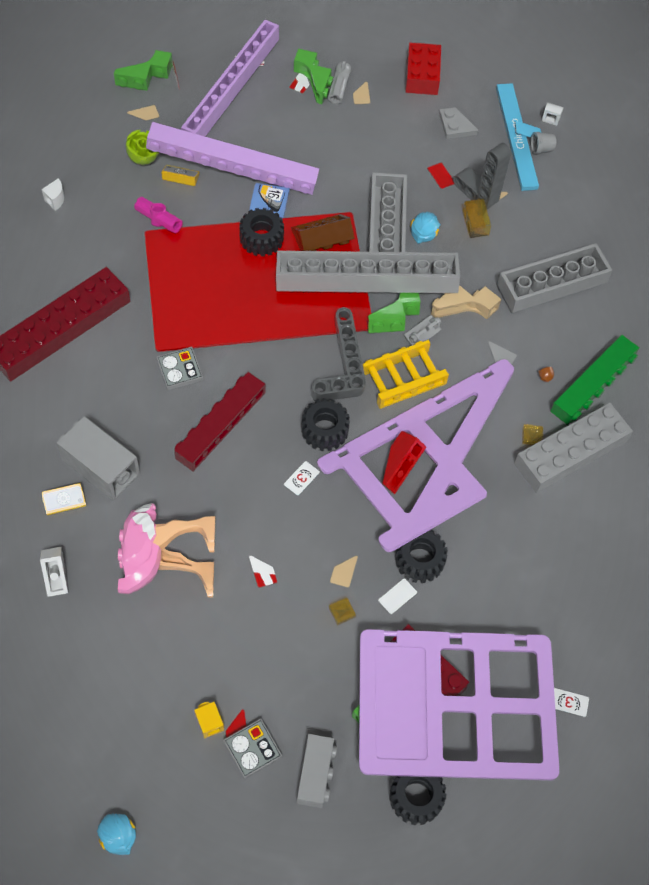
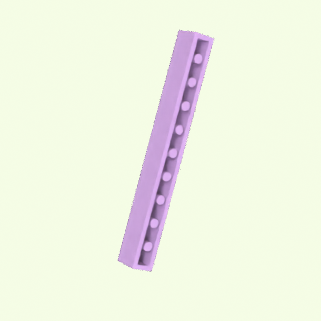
[181,20,279,136]
[146,122,319,195]

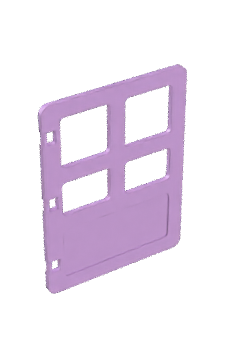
[359,629,559,780]

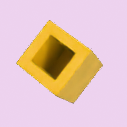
[194,702,224,739]

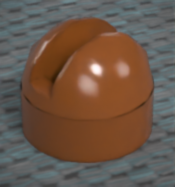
[538,367,554,382]

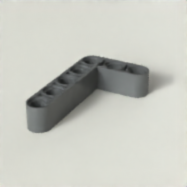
[453,143,511,211]
[311,307,366,401]

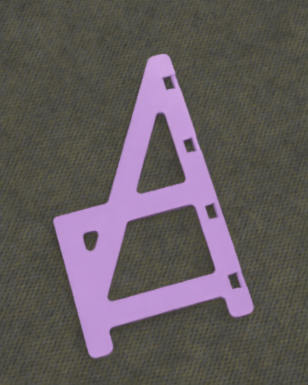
[317,359,514,552]

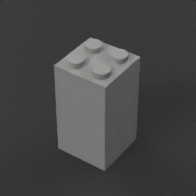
[57,416,140,501]

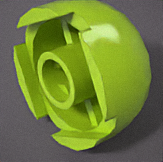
[126,130,159,165]

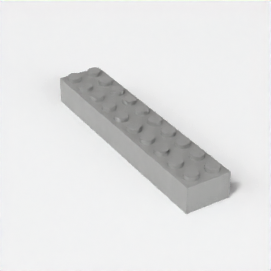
[276,251,460,293]

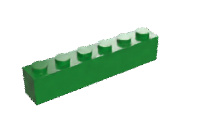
[550,335,640,425]

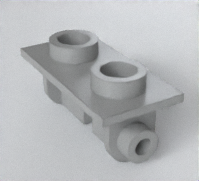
[404,315,442,346]

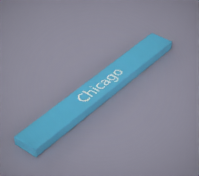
[496,83,539,191]

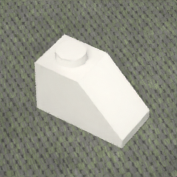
[40,547,68,597]

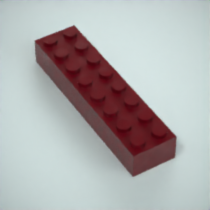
[0,266,131,382]

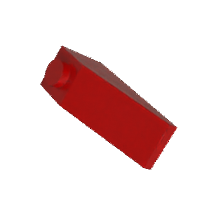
[382,431,426,494]

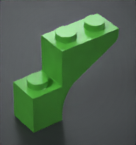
[294,49,334,104]
[114,50,172,91]
[368,293,421,333]

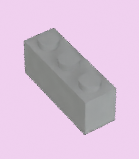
[297,734,337,808]

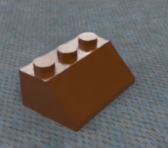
[291,214,355,251]

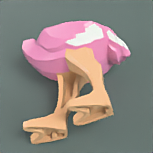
[118,503,215,598]

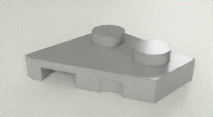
[439,107,478,139]

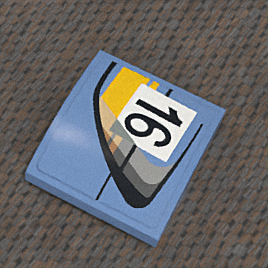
[250,183,290,218]

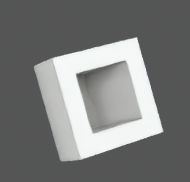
[542,103,564,126]
[42,179,65,211]

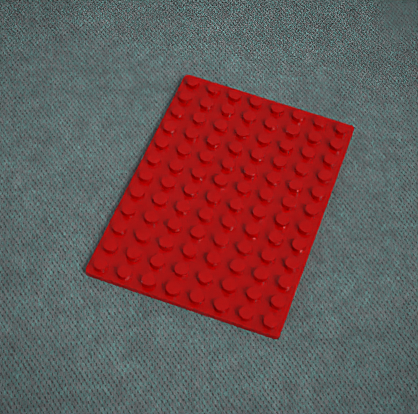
[145,212,372,352]

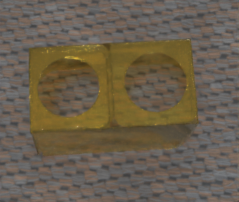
[463,199,491,238]

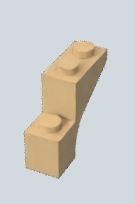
[431,285,501,319]

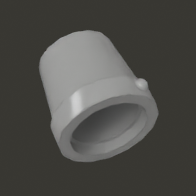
[530,132,556,154]

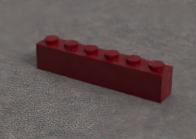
[174,372,266,472]

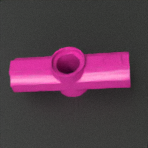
[134,197,182,233]

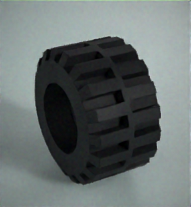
[239,208,284,256]
[301,399,350,451]
[395,530,448,583]
[389,776,447,825]

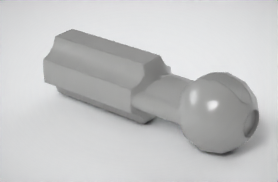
[328,61,351,105]

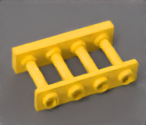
[363,340,449,409]

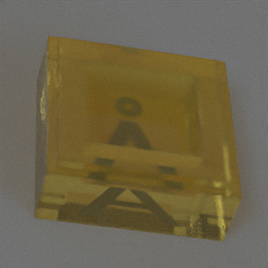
[522,424,543,445]
[329,598,356,626]

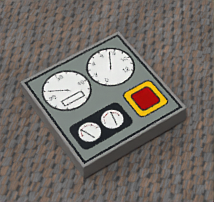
[157,347,203,391]
[224,719,282,779]

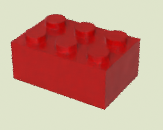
[405,42,441,95]

